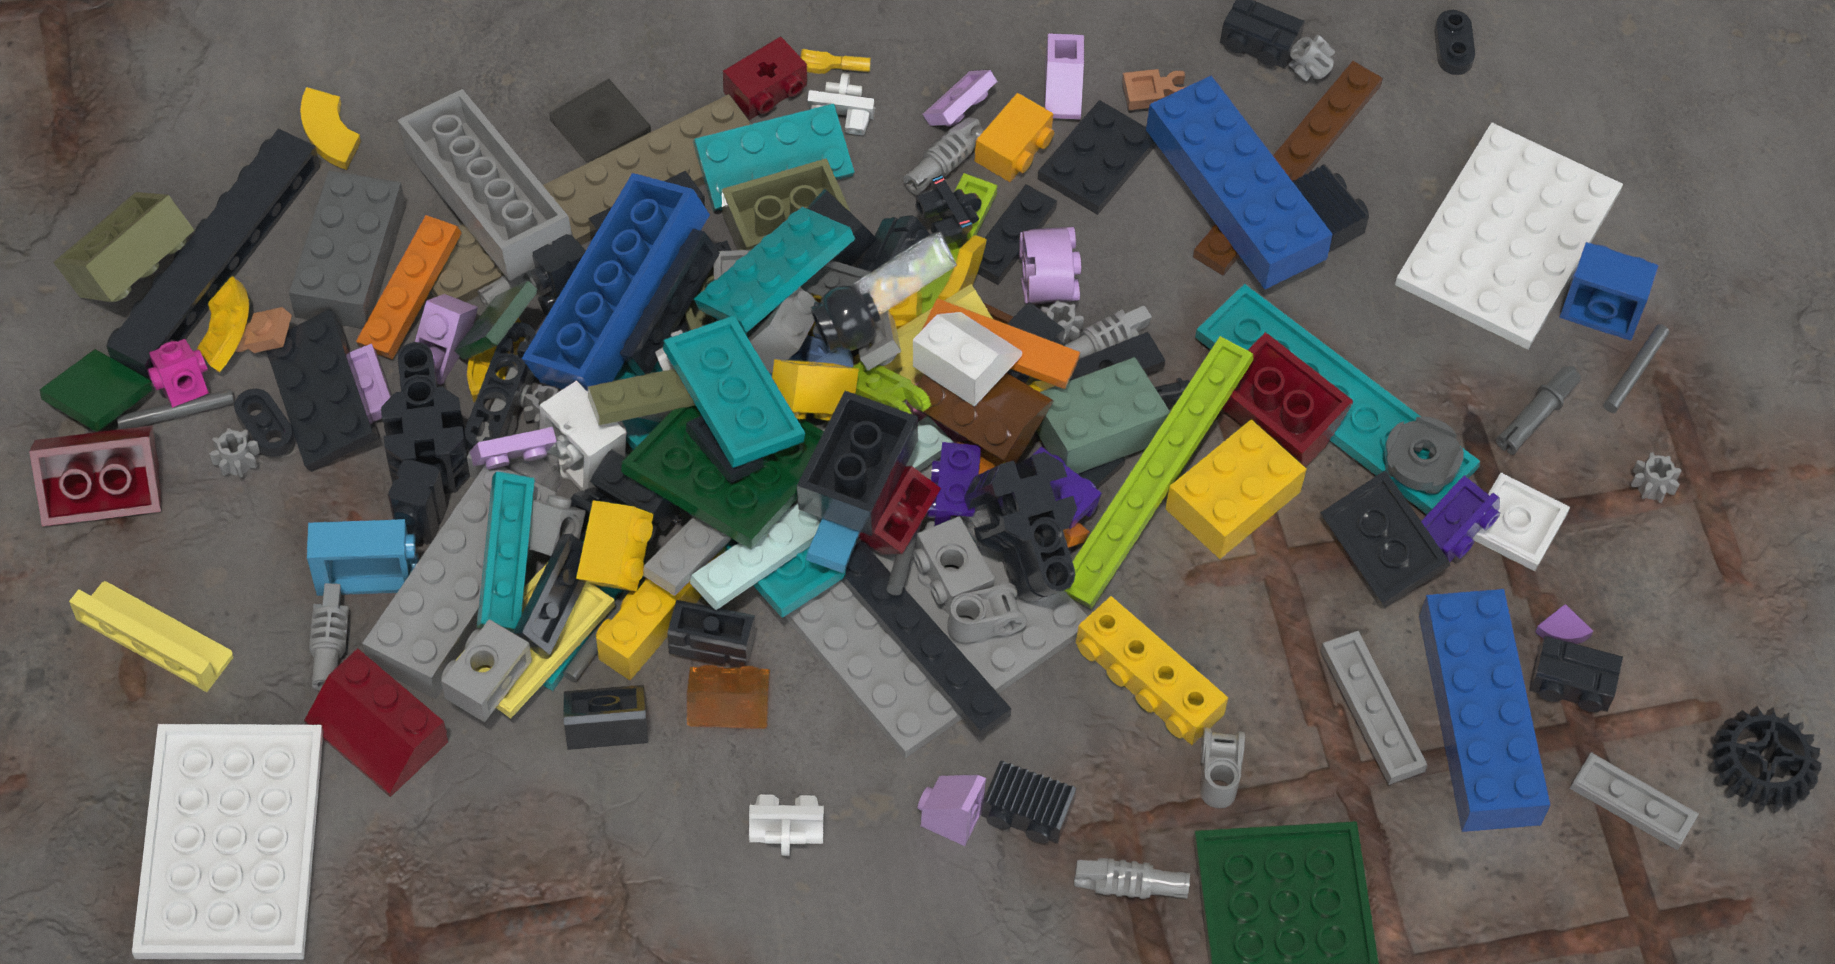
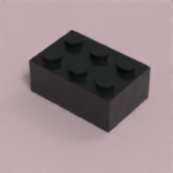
[797,391,918,536]

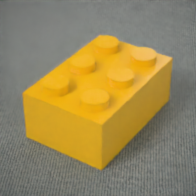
[1165,419,1307,559]

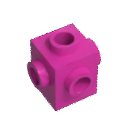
[148,339,208,408]

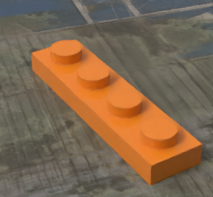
[356,215,462,360]

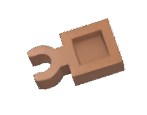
[1122,69,1185,110]
[235,307,292,353]

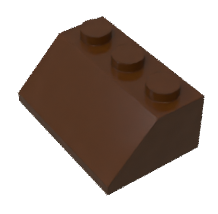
[907,373,1054,464]

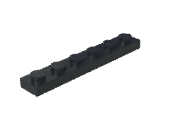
[841,540,1012,738]

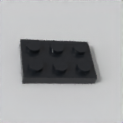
[1037,100,1157,215]
[1320,470,1451,608]

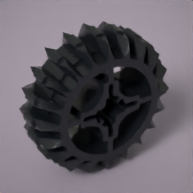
[1710,706,1822,814]

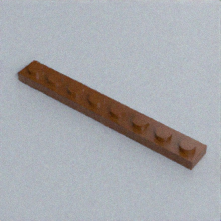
[1193,61,1383,276]

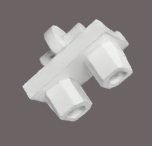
[808,73,875,135]
[749,794,824,856]

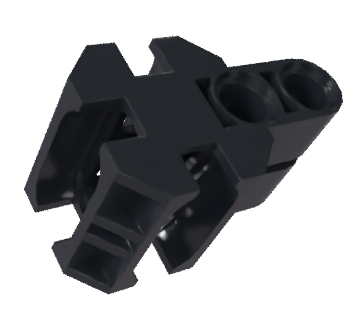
[381,342,470,494]
[964,452,1077,602]

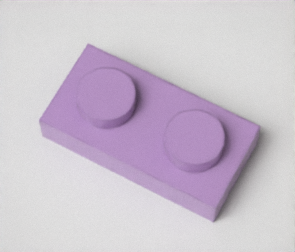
[923,70,997,127]
[350,344,391,422]
[470,427,557,469]

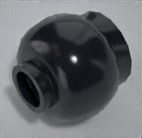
[810,286,881,353]

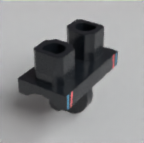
[915,175,982,249]

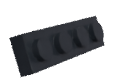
[620,229,720,375]

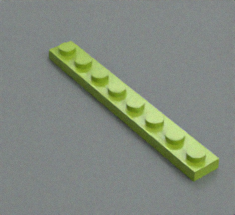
[1064,336,1254,610]

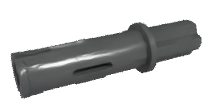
[1496,366,1581,455]

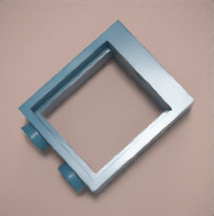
[307,519,419,595]

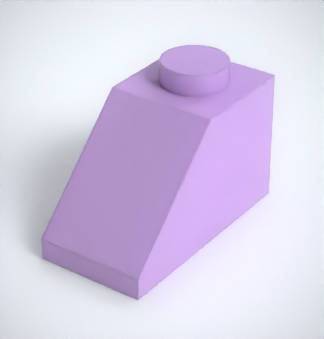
[917,775,986,846]

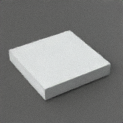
[1472,473,1570,571]

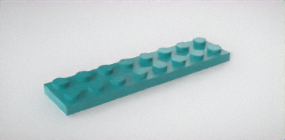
[1195,284,1480,514]

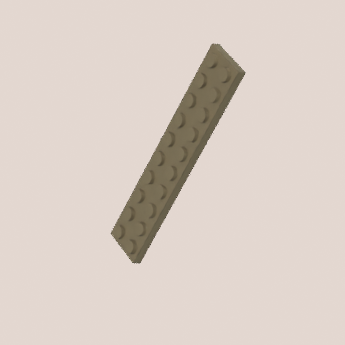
[431,94,751,302]

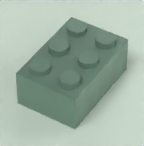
[1036,357,1170,474]

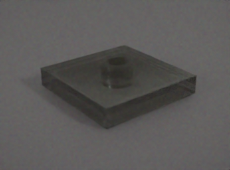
[549,79,651,163]

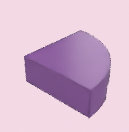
[1535,604,1593,644]

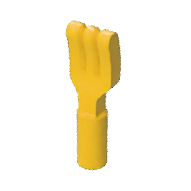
[801,49,871,74]

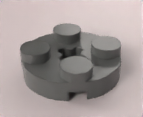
[1384,417,1464,493]

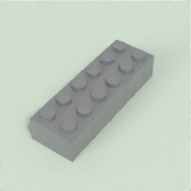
[398,89,573,281]
[362,464,557,699]

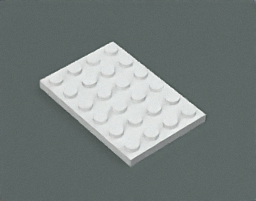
[1395,123,1623,350]
[132,724,323,959]

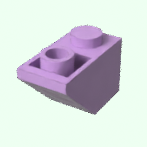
[1045,34,1084,119]
[415,294,478,385]

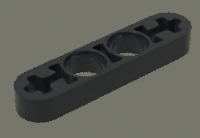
[465,322,536,451]

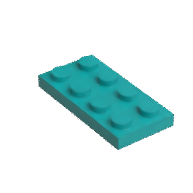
[693,103,855,212]
[694,207,855,333]
[663,316,805,468]

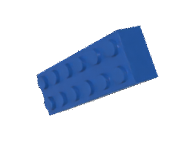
[1146,76,1333,289]
[522,173,710,391]
[1419,589,1550,832]

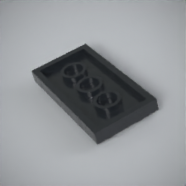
[266,309,379,472]

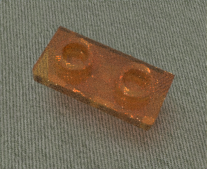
[687,665,770,729]

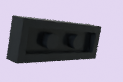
[977,184,1057,285]
[513,533,586,656]

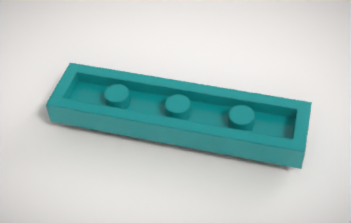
[477,471,535,633]

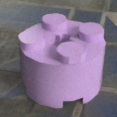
[1019,227,1081,305]

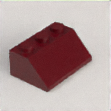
[1222,332,1353,468]
[29,425,161,527]
[304,648,448,797]

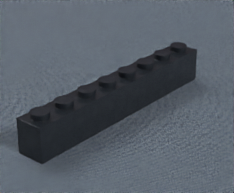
[106,128,320,384]

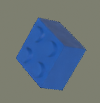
[1559,242,1659,341]

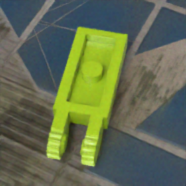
[853,361,931,414]

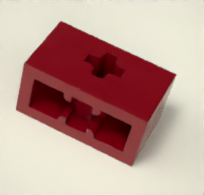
[723,36,807,121]
[858,466,941,555]

